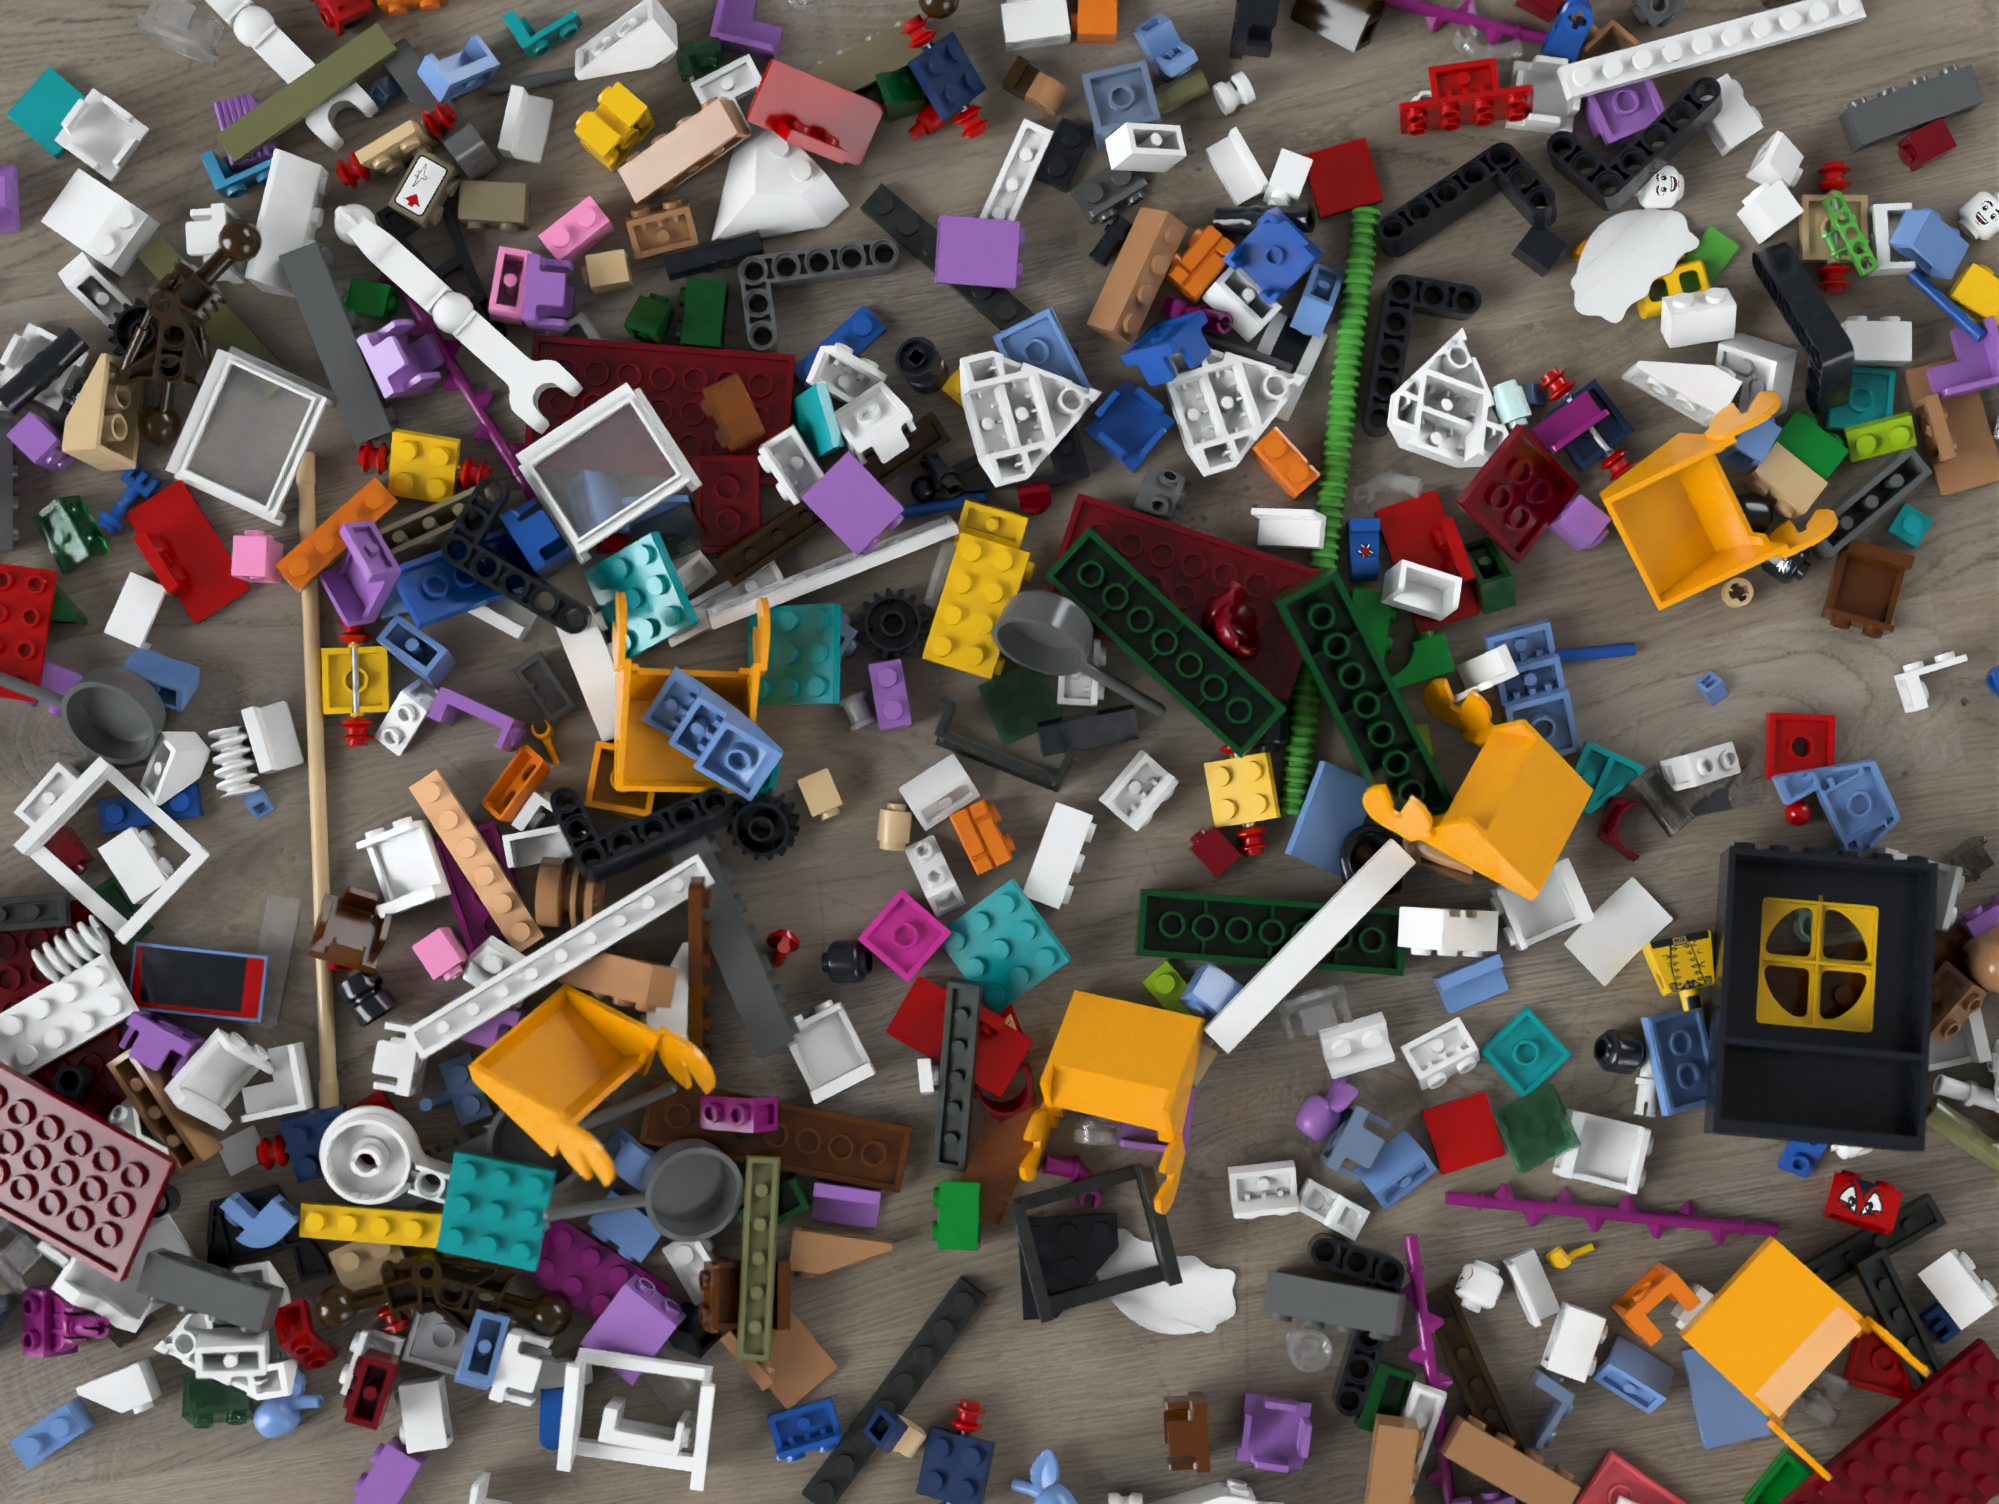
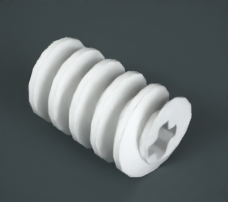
[208,726,261,798]
[31,915,111,983]

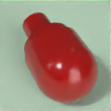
[907,103,949,141]

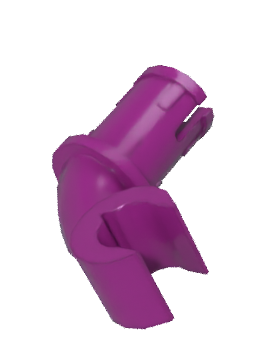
[1161,296,1233,334]
[1042,1153,1101,1209]

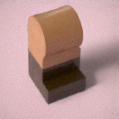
[1003,55,1069,115]

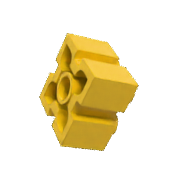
[574,81,656,173]

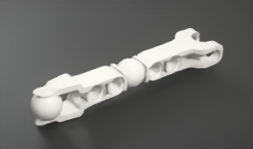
[204,0,379,152]
[334,204,583,434]

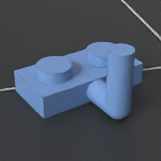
[419,1052,495,1127]

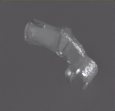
[1452,24,1523,65]
[1352,468,1423,512]

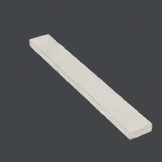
[705,515,960,630]
[1203,838,1416,1054]

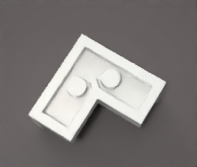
[690,54,762,130]
[1715,333,1797,418]
[240,1042,316,1123]
[51,1256,155,1333]

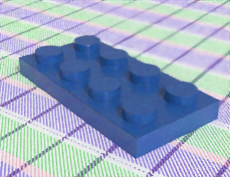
[394,527,538,630]

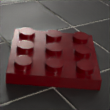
[1455,424,1580,563]

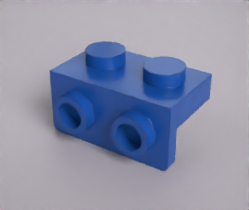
[767,1396,843,1462]

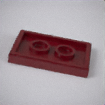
[693,454,762,554]

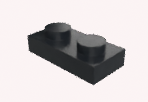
[1036,118,1093,193]

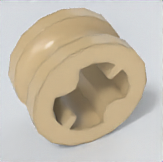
[1721,577,1754,608]

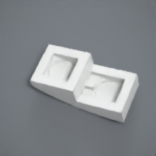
[1297,1177,1370,1241]

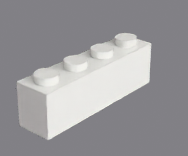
[555,606,617,743]

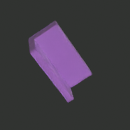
[811,1179,882,1229]

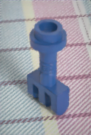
[97,463,162,535]
[1919,1278,1984,1344]

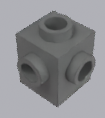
[1631,0,1687,28]
[1133,464,1188,521]

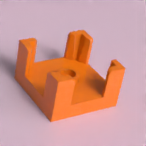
[1610,1262,1701,1347]

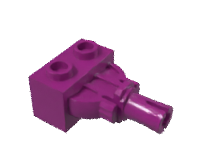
[21,1283,109,1358]

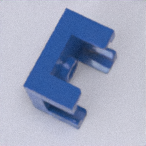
[1223,207,1324,306]

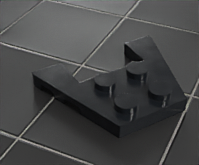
[207,1183,333,1282]

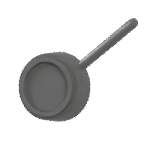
[991,590,1166,716]
[0,667,166,765]
[486,1080,679,1193]
[543,1138,743,1242]

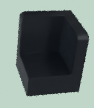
[1511,226,1567,277]
[669,1302,722,1359]

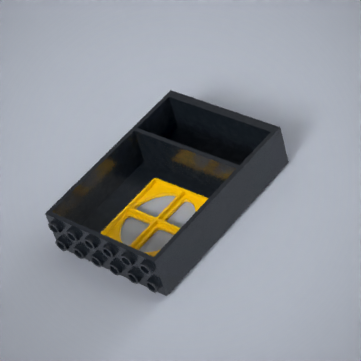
[1704,842,1938,1152]

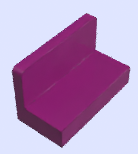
[1530,391,1610,455]

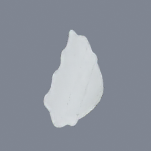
[1571,208,1700,323]
[1096,1228,1236,1335]

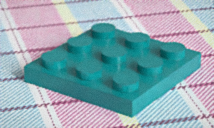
[584,531,698,659]
[748,603,841,706]
[941,878,1072,1014]
[436,1149,557,1271]

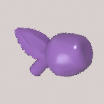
[1295,1076,1358,1141]

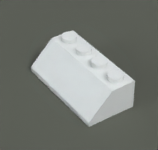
[244,148,331,298]

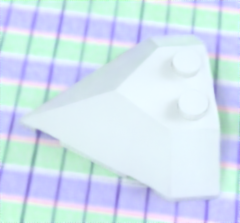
[711,122,850,241]
[1387,328,1509,468]
[1165,349,1306,477]
[960,350,1102,488]
[153,1261,298,1401]

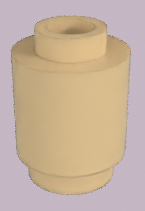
[877,803,913,851]

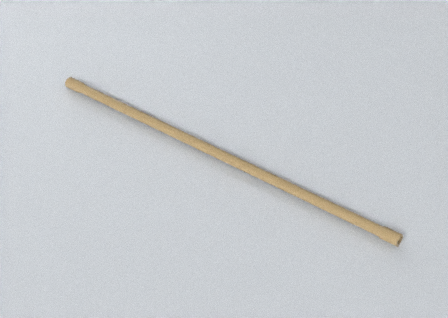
[296,452,340,1110]

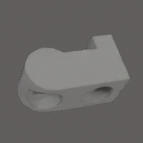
[536,1345,594,1389]

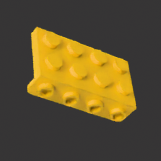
[922,532,1035,681]

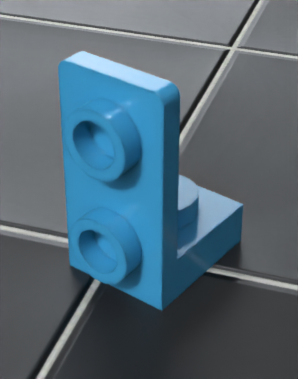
[200,150,272,198]

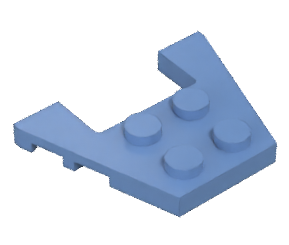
[1771,759,1901,857]

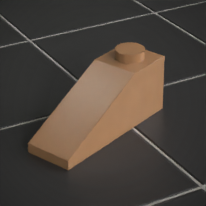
[789,1226,894,1279]

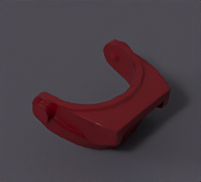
[1596,797,1658,862]
[974,1061,1037,1123]

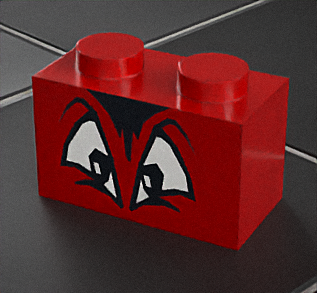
[1822,1170,1903,1236]

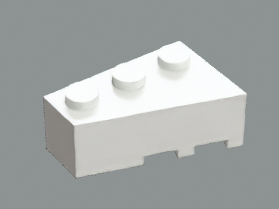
[1398,906,1499,957]

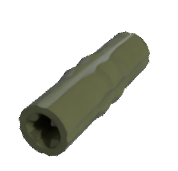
[1153,67,1210,117]
[1926,1097,1999,1172]

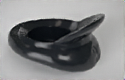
[1339,825,1402,899]

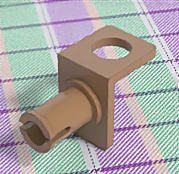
[1572,11,1640,61]

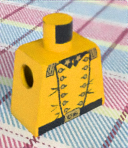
[1642,930,1715,1012]

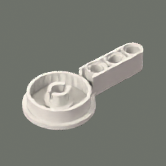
[319,1105,452,1205]

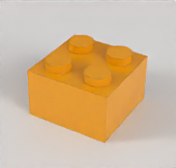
[584,741,655,820]

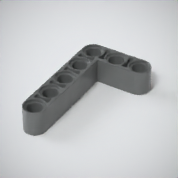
[383,37,500,181]
[739,238,900,353]

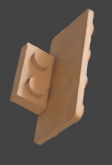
[1904,357,1999,497]
[720,1309,838,1409]

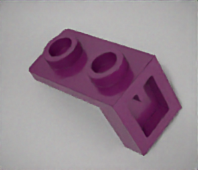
[700,1095,778,1133]

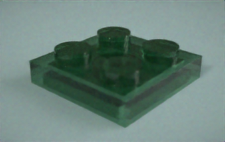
[977,667,1062,747]
[1492,1084,1581,1173]

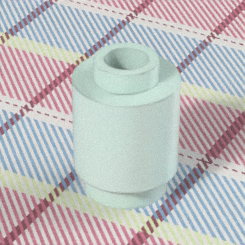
[1491,379,1532,431]

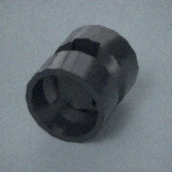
[896,337,949,394]
[336,969,398,1028]

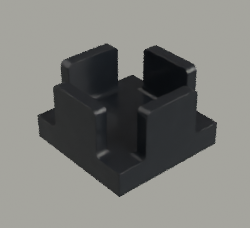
[1229,0,1280,59]

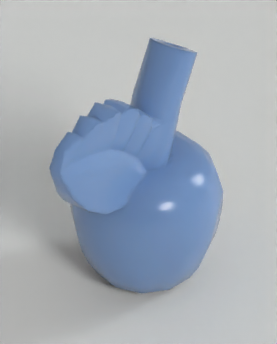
[253,1366,323,1439]
[1011,1449,1078,1504]

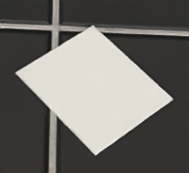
[219,1125,261,1176]

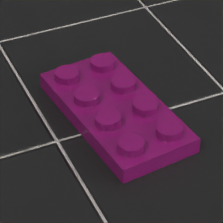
[434,820,538,955]
[523,1219,672,1320]

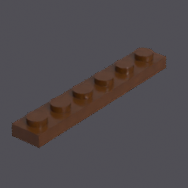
[688,876,712,1075]

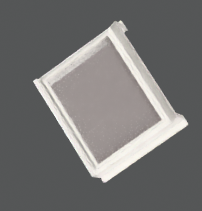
[165,346,337,527]
[515,382,703,565]

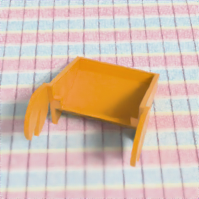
[1599,391,1839,611]
[612,592,770,794]
[1362,678,1594,901]
[468,984,716,1186]
[1019,990,1206,1214]
[1678,1236,1931,1482]

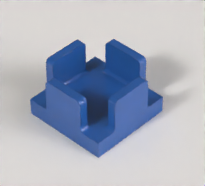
[1120,310,1211,386]
[1083,380,1176,473]
[499,497,575,579]

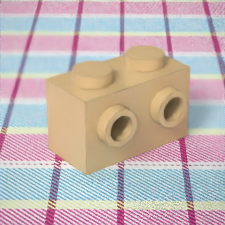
[1742,442,1828,520]

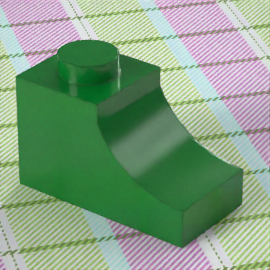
[1391,630,1456,690]

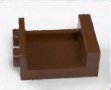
[1821,539,1915,639]
[699,1258,791,1333]

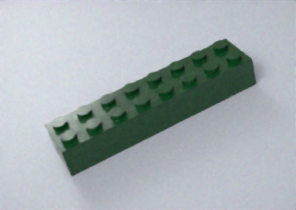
[1044,527,1287,759]
[1271,567,1453,837]
[1134,889,1405,976]

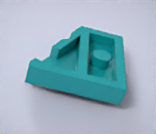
[1573,740,1646,814]

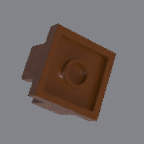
[307,886,392,974]
[1163,1391,1211,1473]

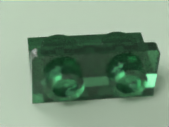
[676,37,726,90]
[32,495,110,574]
[182,1376,256,1429]

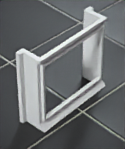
[13,756,211,945]
[557,1347,716,1491]

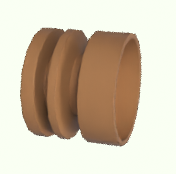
[535,857,605,928]

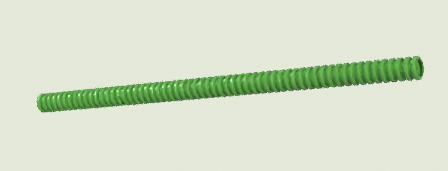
[1279,206,1381,816]

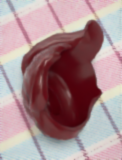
[1201,580,1260,658]

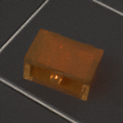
[700,373,769,454]

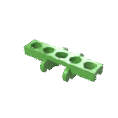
[1819,191,1879,277]

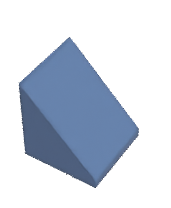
[368,75,403,109]
[1518,383,1545,406]
[1694,670,1729,707]
[243,784,275,820]

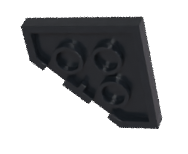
[1018,1212,1119,1320]

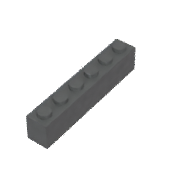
[279,242,398,445]

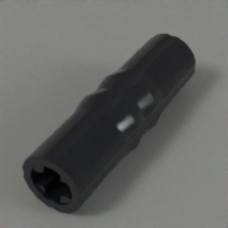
[1213,204,1316,235]
[663,230,765,281]
[0,327,90,415]

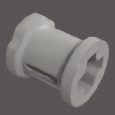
[839,691,878,732]

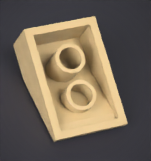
[62,353,146,471]

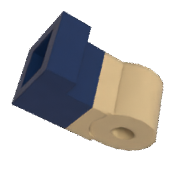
[863,1406,928,1458]

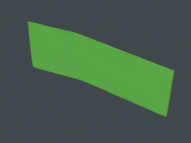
[1654,226,1740,302]

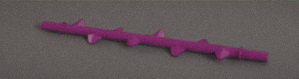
[1384,0,1548,46]
[377,272,538,501]
[1445,1183,1778,1245]
[1400,1234,1462,1504]

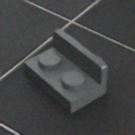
[1071,166,1148,225]

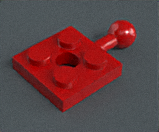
[1764,712,1836,826]

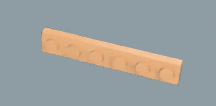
[409,770,546,953]

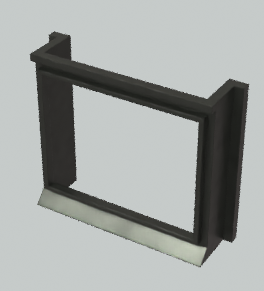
[1010,1163,1183,1324]

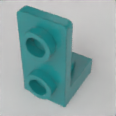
[502,10,583,59]

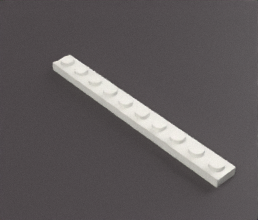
[1557,0,1867,101]
[405,854,715,1060]

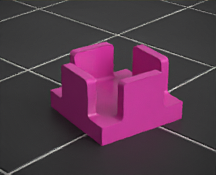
[858,889,951,983]

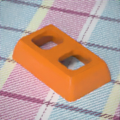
[481,744,551,822]

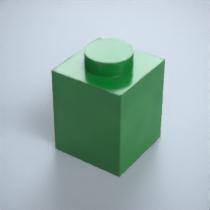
[346,277,399,323]

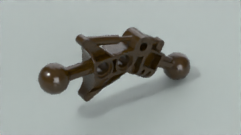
[115,220,262,446]
[315,1247,572,1336]

